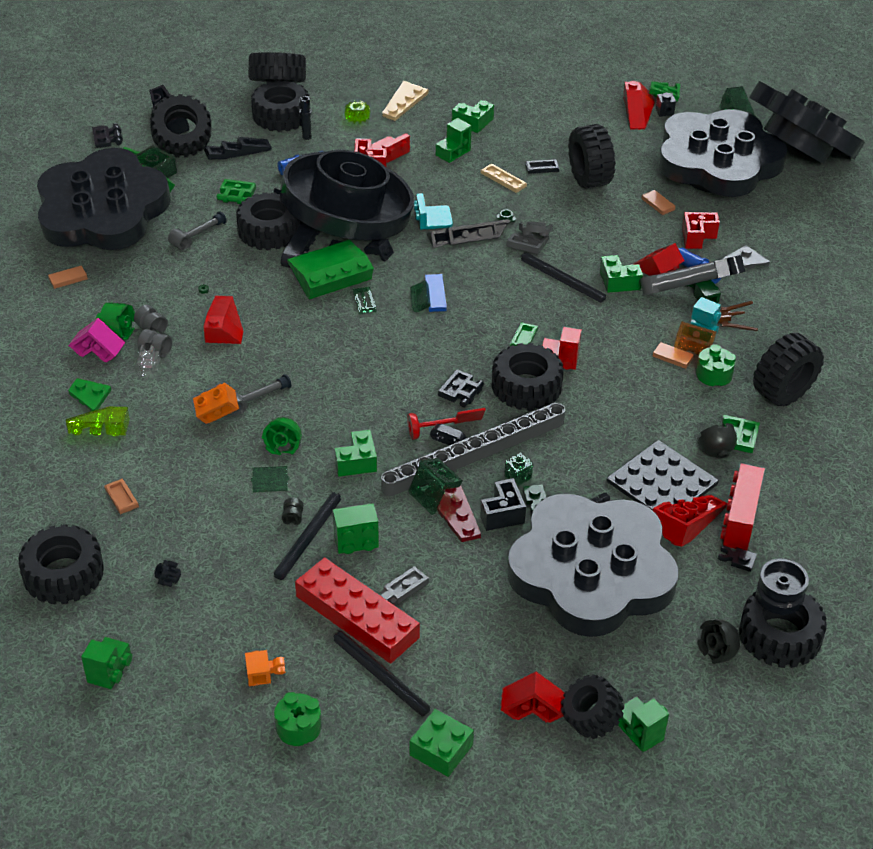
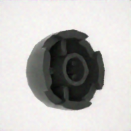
[696,423,737,459]
[697,619,740,664]

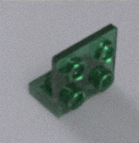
[408,458,463,515]

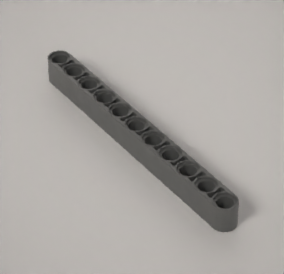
[381,403,565,496]

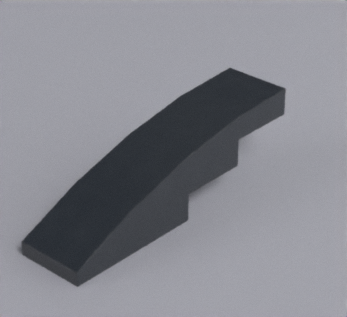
[204,137,272,159]

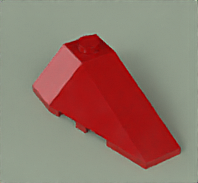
[204,296,244,344]
[652,495,728,547]

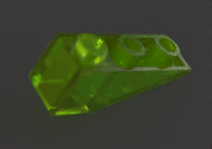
[66,406,130,436]

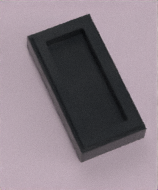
[525,159,560,174]

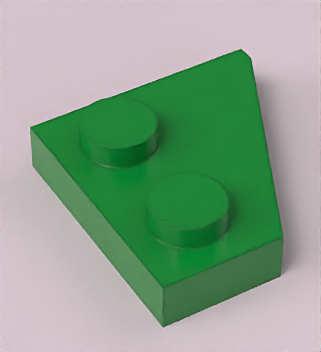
[649,81,680,102]
[68,378,111,413]
[722,415,760,454]

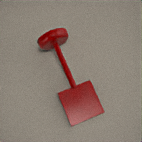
[407,408,486,440]

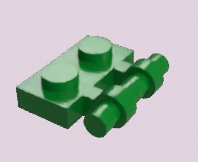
[217,179,256,204]

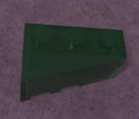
[719,86,756,117]

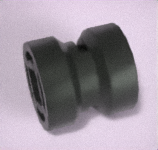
[281,498,304,525]

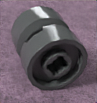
[134,305,168,333]
[138,329,172,358]

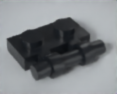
[92,123,123,148]
[438,369,484,408]

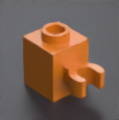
[245,650,286,686]

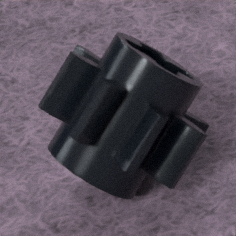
[154,560,181,587]

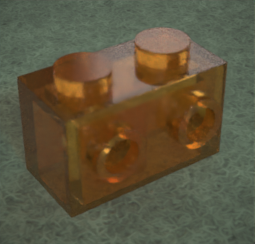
[674,321,716,355]

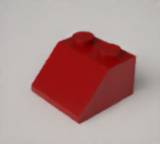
[634,243,684,276]

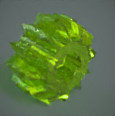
[345,101,370,124]

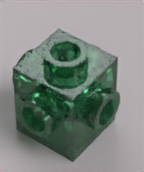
[504,453,533,487]

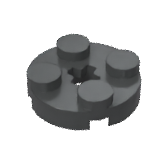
[519,222,553,236]

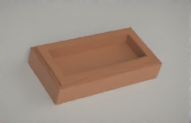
[642,190,676,215]
[48,265,88,289]
[653,342,694,369]
[104,479,139,514]

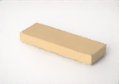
[481,164,527,193]

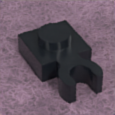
[718,546,757,572]

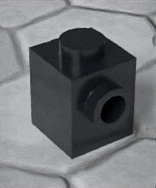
[656,93,676,117]

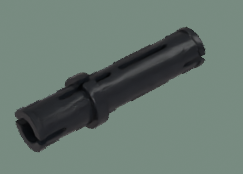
[299,96,312,140]

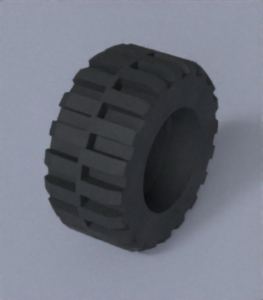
[248,52,306,83]
[251,80,310,132]
[150,94,211,158]
[568,124,616,189]
[236,192,301,251]
[753,333,824,406]
[492,343,564,411]
[18,524,104,605]
[739,591,827,668]

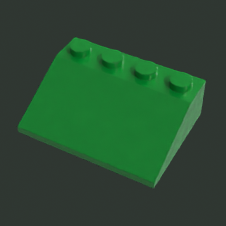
[287,240,374,300]

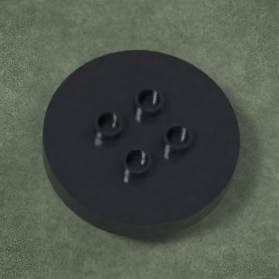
[280,150,414,240]

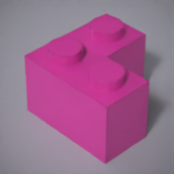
[68,318,125,362]

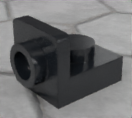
[364,239,394,262]

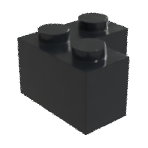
[480,478,526,531]

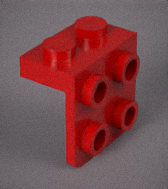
[371,133,410,163]

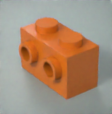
[193,383,239,424]

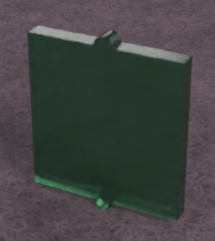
[251,466,289,492]

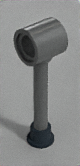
[168,211,227,251]
[231,374,292,416]

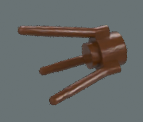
[717,301,758,331]

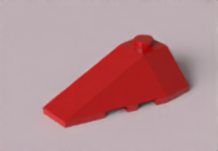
[623,81,655,129]

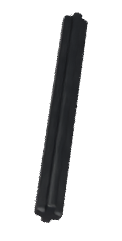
[521,252,606,303]
[274,492,341,580]
[334,631,430,717]

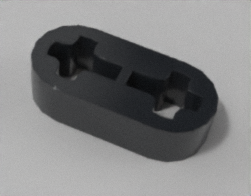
[430,424,467,445]

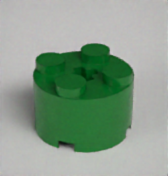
[96,302,135,340]
[696,344,736,386]
[274,692,321,746]

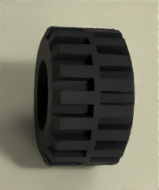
[561,674,624,739]

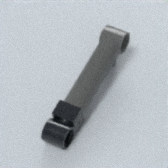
[640,255,745,296]

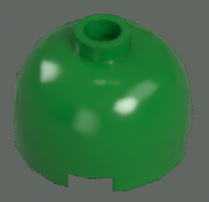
[262,417,302,455]

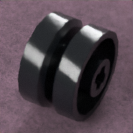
[756,558,809,615]

